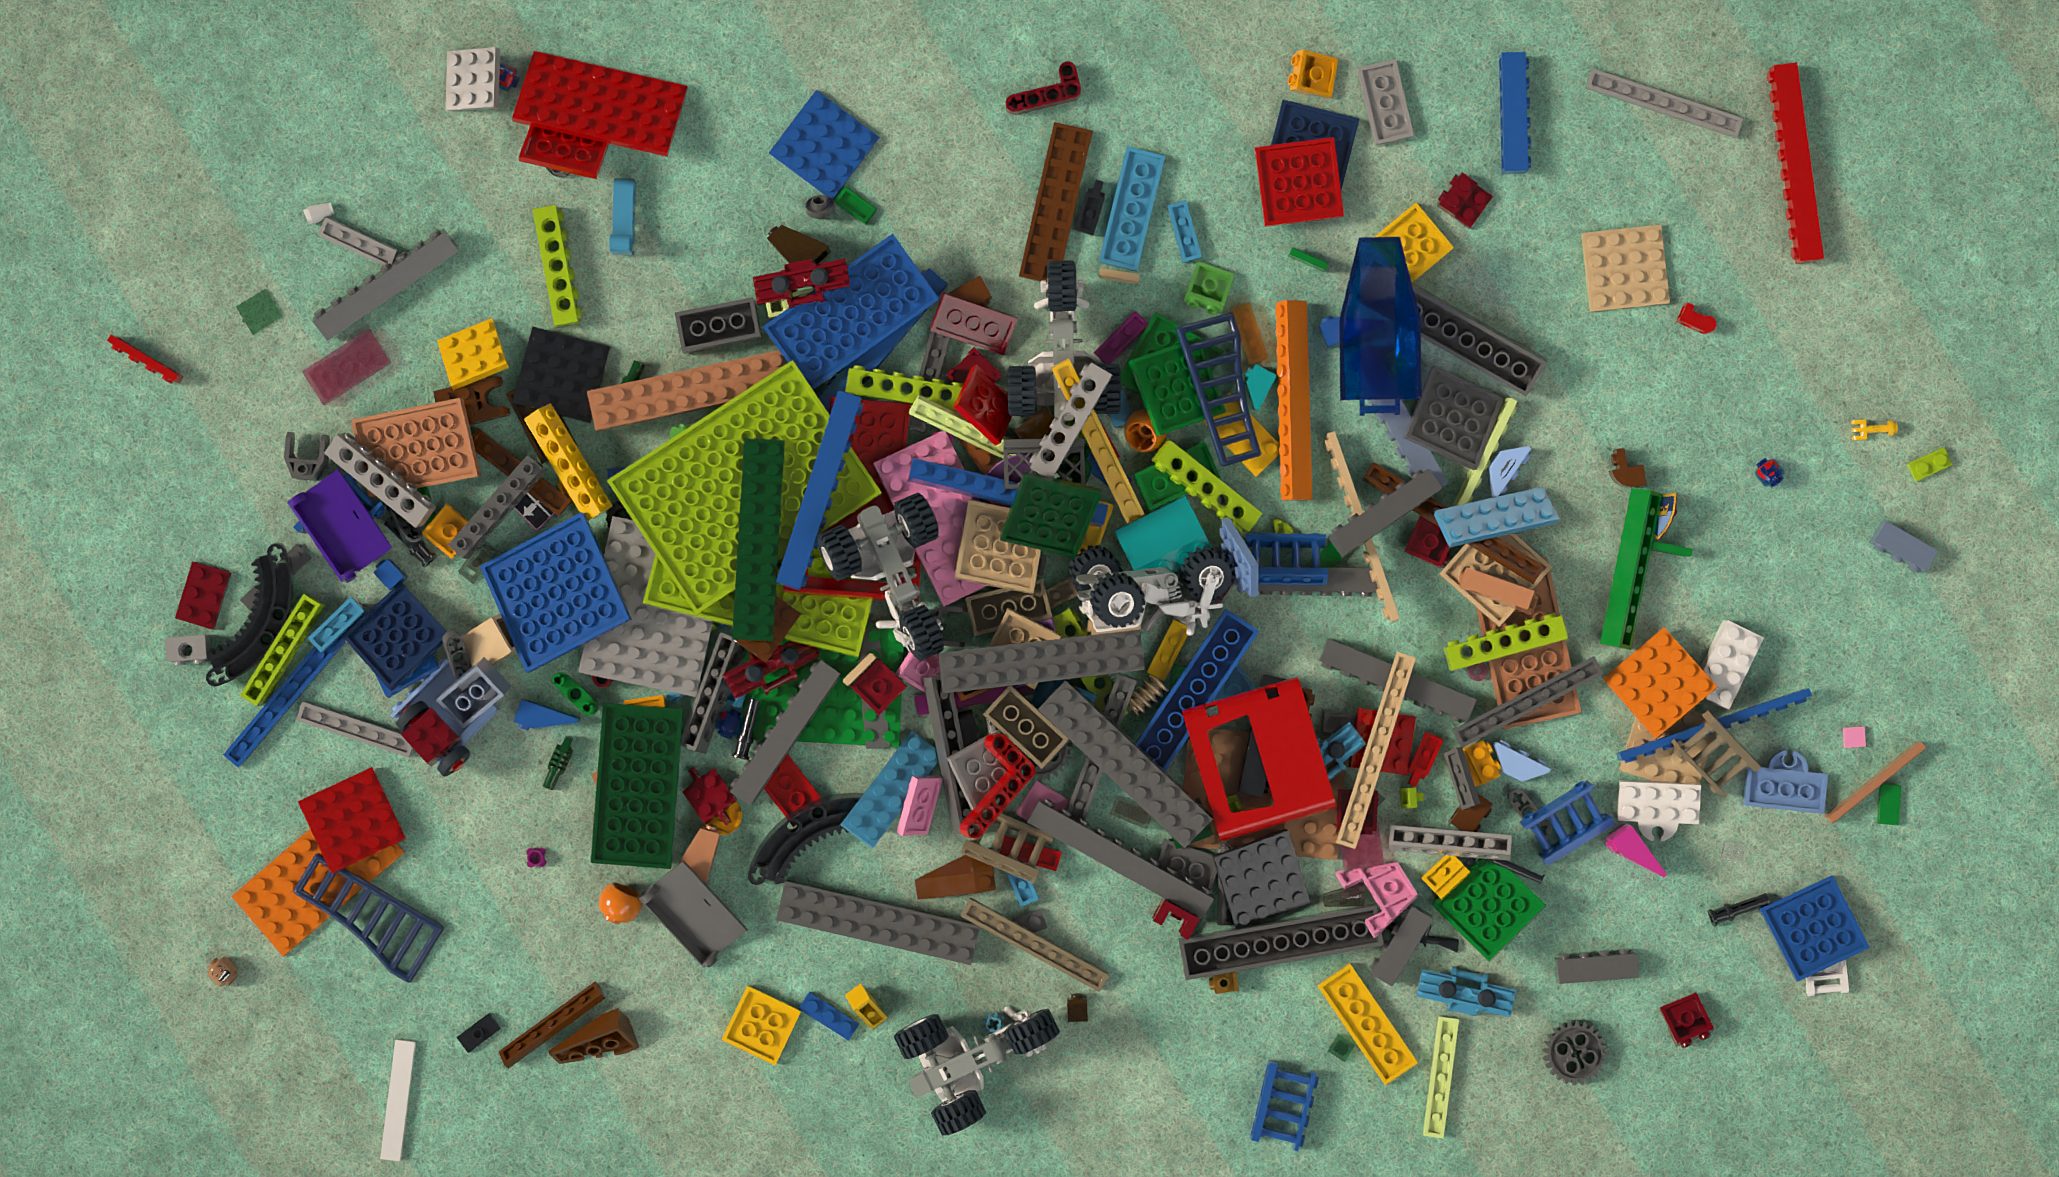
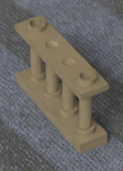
[1671,710,1761,798]
[961,810,1054,884]

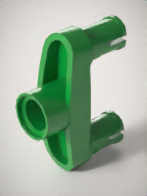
[551,672,599,716]

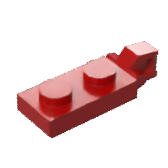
[1407,731,1444,787]

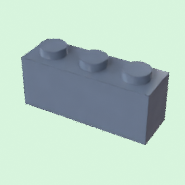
[1870,521,1938,573]

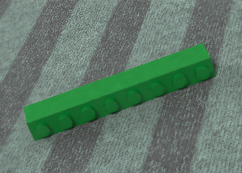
[1600,488,1662,650]

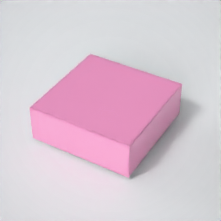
[1843,726,1866,748]

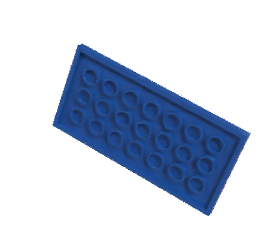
[763,233,939,389]

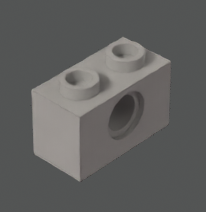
[165,635,211,665]

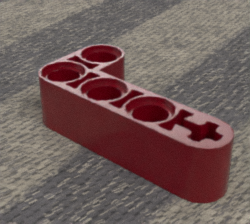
[1006,61,1081,115]

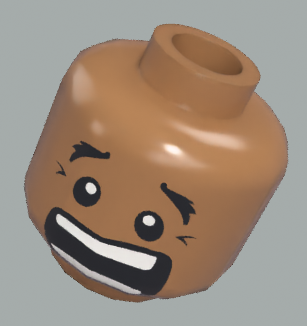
[208,957,238,986]

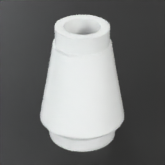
[303,203,335,225]

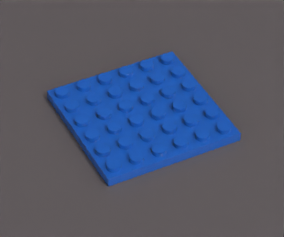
[480,512,632,673]

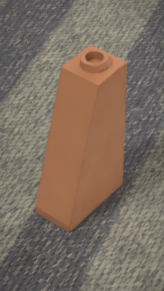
[1458,567,1539,615]
[678,824,722,885]

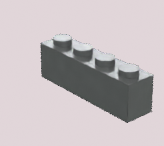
[1370,903,1433,987]
[1554,949,1639,984]

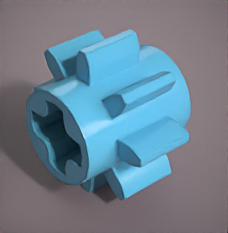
[981,1011,1006,1034]

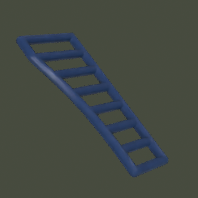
[1176,312,1261,467]
[293,853,444,983]

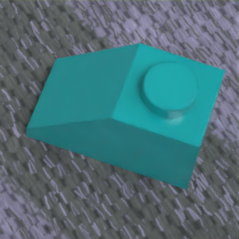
[1244,364,1277,412]

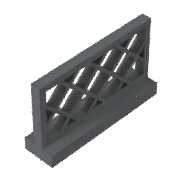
[1003,438,1085,490]

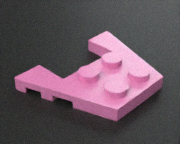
[1336,862,1418,937]

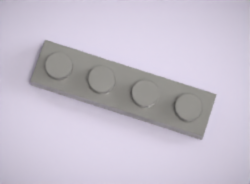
[318,217,399,265]

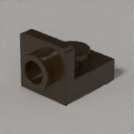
[1067,993,1088,1022]

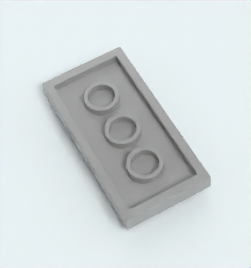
[1356,59,1414,146]

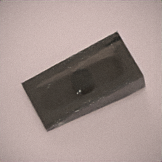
[458,541,499,584]
[1110,796,1152,830]
[1323,884,1365,907]

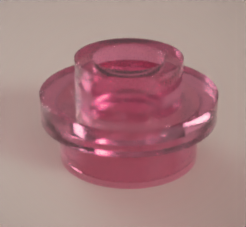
[1467,663,1487,681]

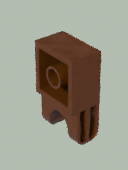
[433,376,511,426]

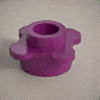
[526,847,547,868]

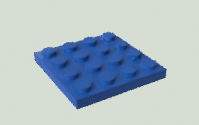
[769,90,880,199]
[1759,875,1870,982]

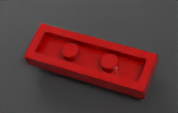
[999,835,1062,871]

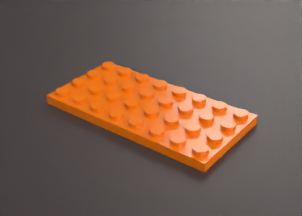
[232,829,405,957]

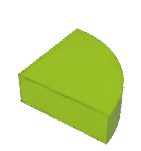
[1272,519,1295,534]

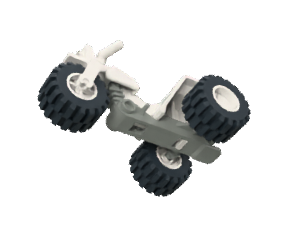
[1008,260,1121,421]
[818,492,944,661]
[1069,545,1235,636]
[894,1006,1060,1136]

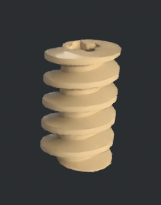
[1128,675,1170,718]

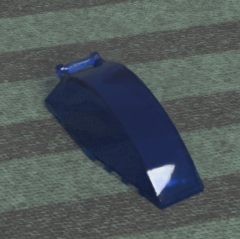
[1339,237,1421,416]

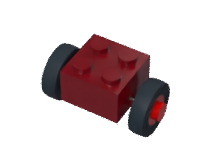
[396,701,471,777]

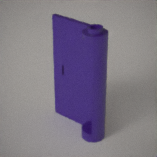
[287,469,393,583]

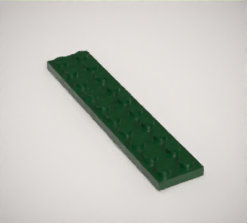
[732,438,785,642]

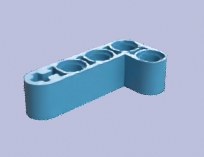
[609,178,636,255]

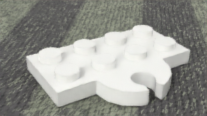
[1617,780,1701,842]

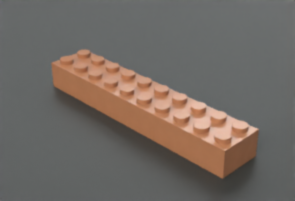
[587,350,787,432]

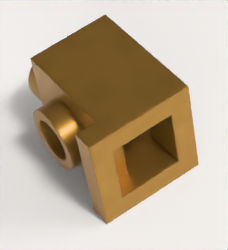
[1208,971,1239,994]

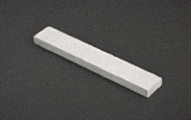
[380,1039,416,1161]

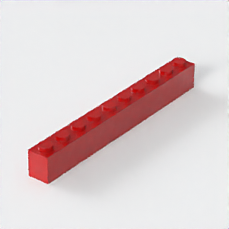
[1767,62,1824,264]

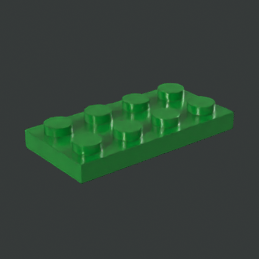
[1133,441,1221,510]

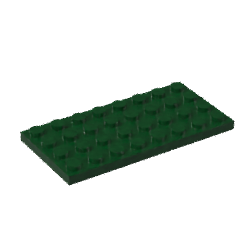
[590,703,684,869]

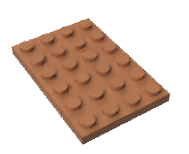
[351,397,481,497]

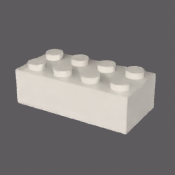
[1700,620,1764,710]

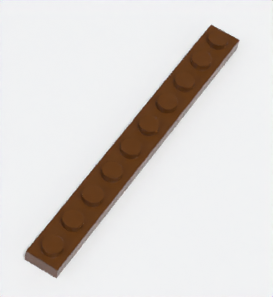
[1363,462,1545,584]

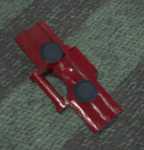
[753,258,851,309]
[722,641,821,699]

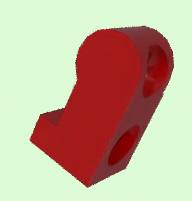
[1676,302,1717,334]

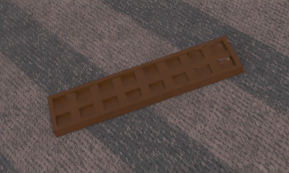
[1019,122,1093,282]

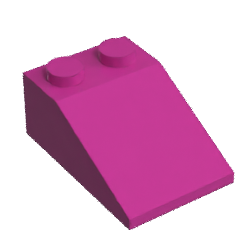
[1605,824,1667,877]

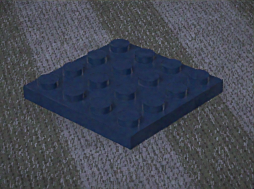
[1271,99,1359,190]
[342,582,447,691]

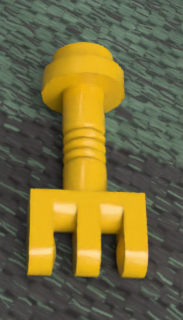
[1851,419,1898,441]

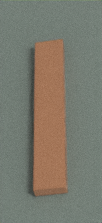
[1824,741,1926,823]

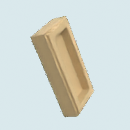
[1099,268,1140,284]
[843,653,878,686]

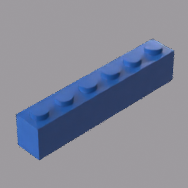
[1499,52,1531,174]

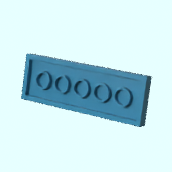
[1099,146,1165,272]
[1434,487,1559,547]
[841,731,939,849]

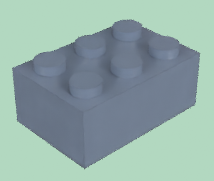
[436,657,511,729]

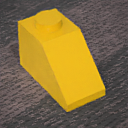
[845,983,888,1030]

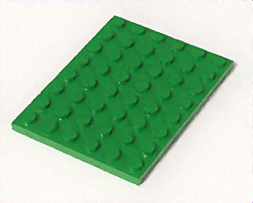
[741,626,905,747]

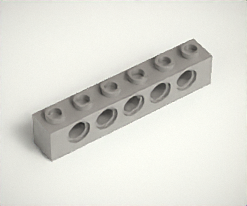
[1029,363,1113,478]
[324,433,437,528]
[1389,825,1512,861]

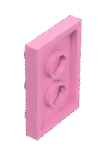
[897,776,943,836]

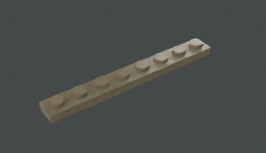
[961,897,1109,992]

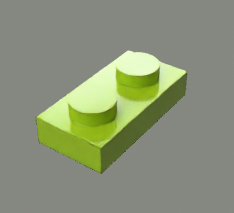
[1907,447,1953,482]

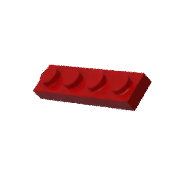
[107,334,183,384]

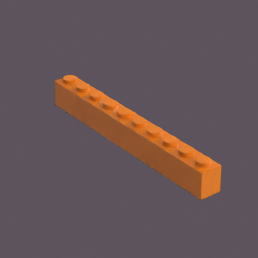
[1275,300,1313,501]

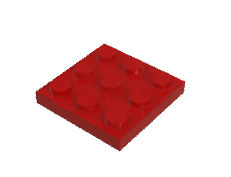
[953,364,1012,446]
[1348,708,1416,776]

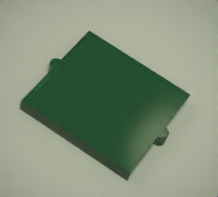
[236,289,283,335]

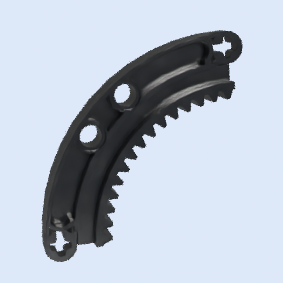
[206,542,294,687]
[748,793,864,885]

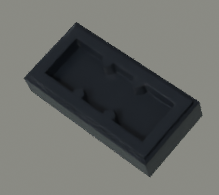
[456,1013,501,1053]

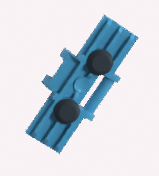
[1316,722,1366,780]
[1416,966,1516,1017]

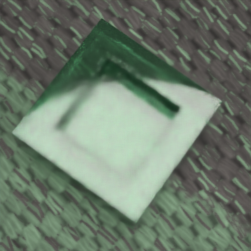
[1327,1034,1355,1062]

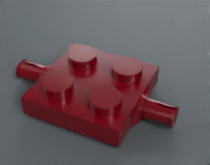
[682,767,738,826]

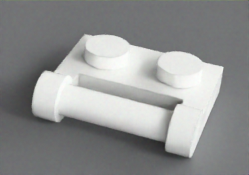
[1806,959,1849,996]

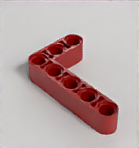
[959,733,1035,839]

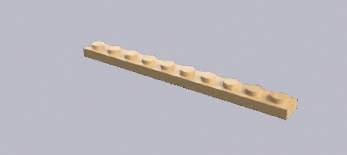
[1324,431,1400,624]
[1336,652,1416,849]

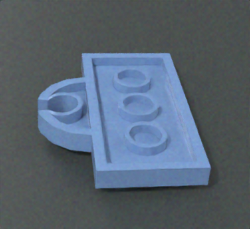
[1219,517,1258,598]
[1743,750,1828,814]

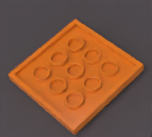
[1603,627,1718,740]

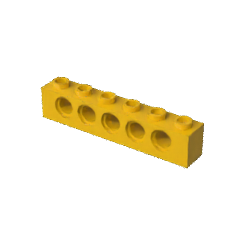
[524,403,612,521]

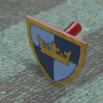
[1654,493,1678,540]

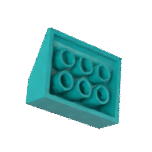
[1114,495,1211,572]

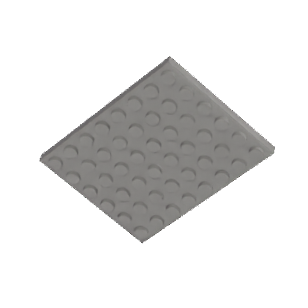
[578,516,713,697]

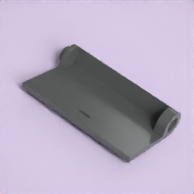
[638,860,748,968]

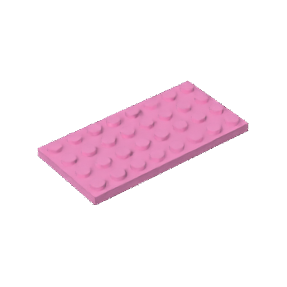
[873,430,989,607]

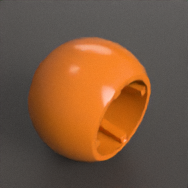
[1124,409,1167,453]
[598,882,642,924]

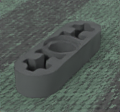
[442,630,471,679]
[1507,789,1551,837]

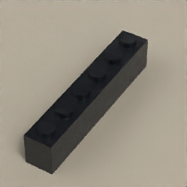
[1238,674,1287,797]

